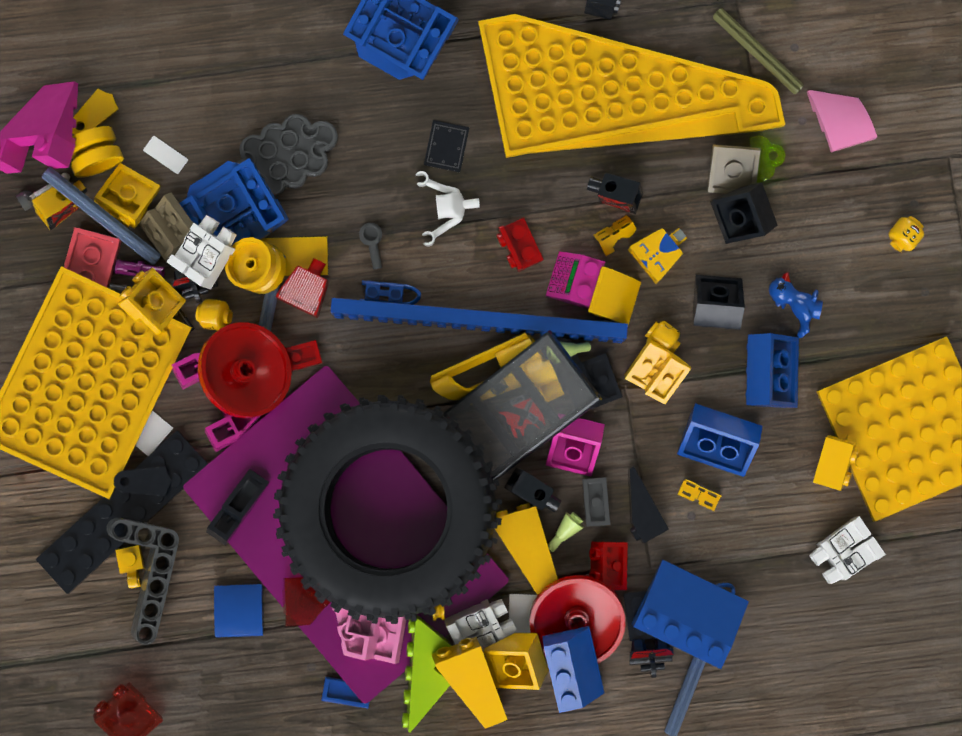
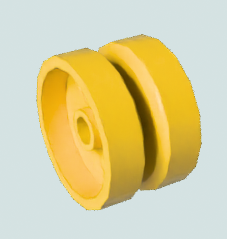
[71,126,124,178]
[225,237,286,294]

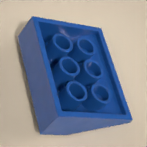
[631,559,749,669]

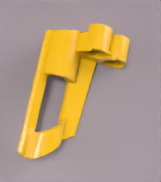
[430,333,565,405]

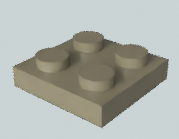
[707,144,761,194]

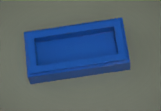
[321,676,369,709]

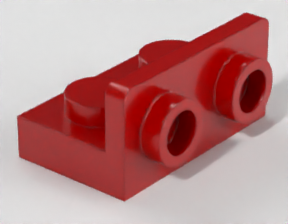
[496,218,544,272]
[589,542,628,590]

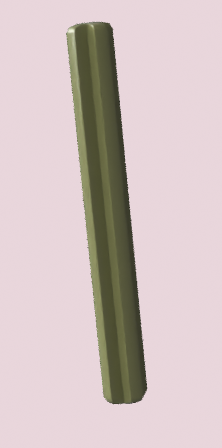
[713,8,804,94]

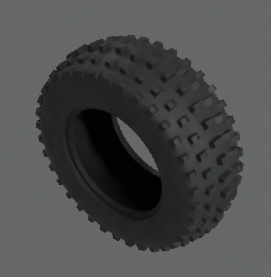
[273,395,502,624]

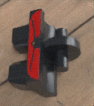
[171,270,218,303]
[629,638,674,678]

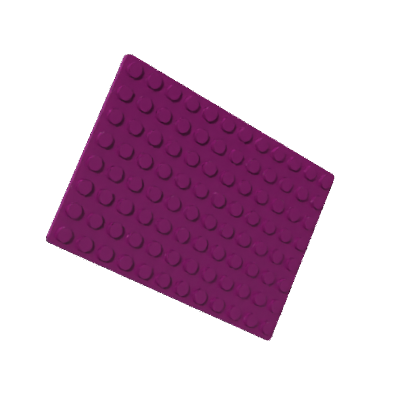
[183,366,508,704]

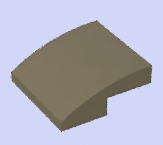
[139,193,193,261]

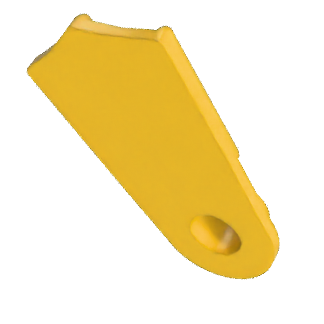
[72,89,119,135]

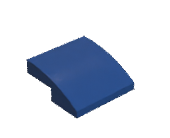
[214,584,264,638]

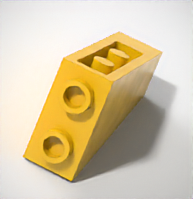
[495,503,558,595]
[431,637,507,729]

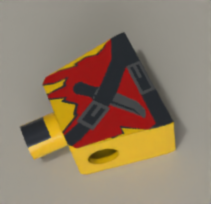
[32,180,87,231]

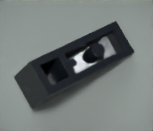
[628,467,669,543]

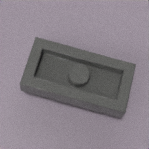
[582,477,610,527]

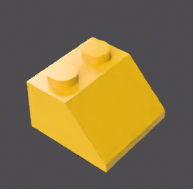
[484,633,548,690]

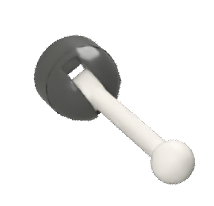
[15,173,70,211]

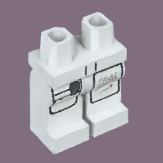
[167,215,237,290]
[809,516,886,584]
[444,599,517,654]

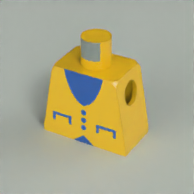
[628,228,687,284]

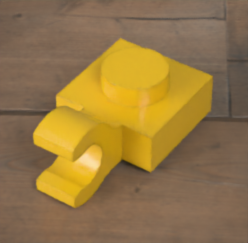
[115,545,145,588]

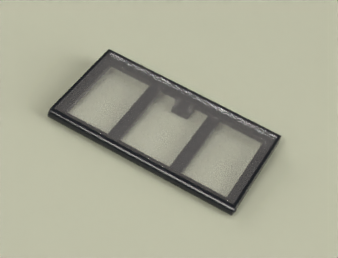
[443,330,602,480]

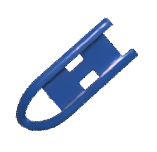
[360,280,421,305]

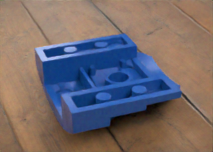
[343,0,459,80]
[179,158,289,246]

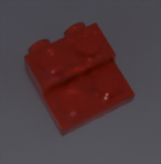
[93,682,163,736]

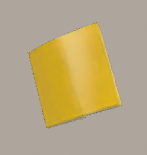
[588,266,641,325]
[624,339,691,404]

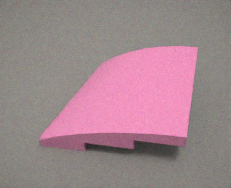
[807,90,877,152]
[332,608,406,664]

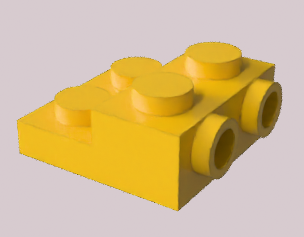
[94,163,160,229]
[118,268,186,335]

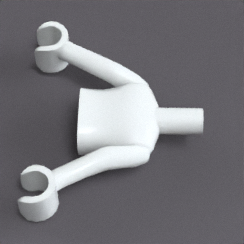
[416,171,480,247]

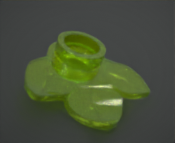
[749,136,786,183]

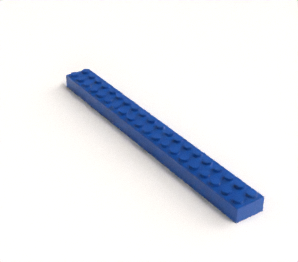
[331,298,628,343]

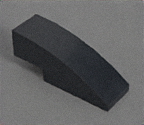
[206,469,269,546]

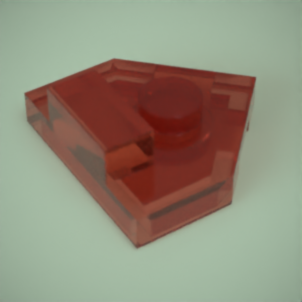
[282,577,330,627]

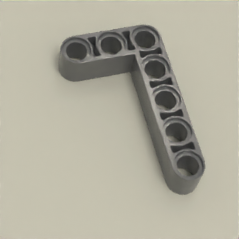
[107,518,179,645]

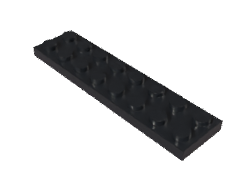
[36,430,208,594]

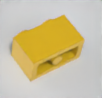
[813,435,859,491]

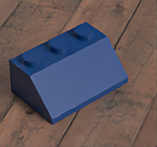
[746,333,799,408]
[677,403,763,477]
[542,626,604,713]

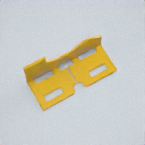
[593,215,636,256]
[677,479,722,511]

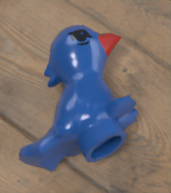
[769,272,823,338]

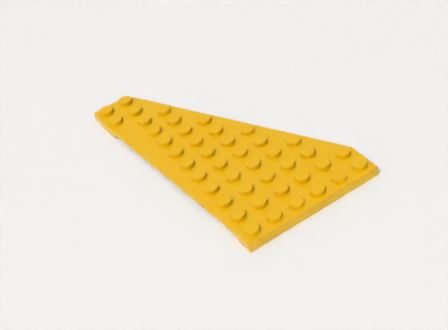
[478,14,785,158]

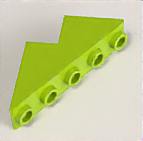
[402,614,452,733]

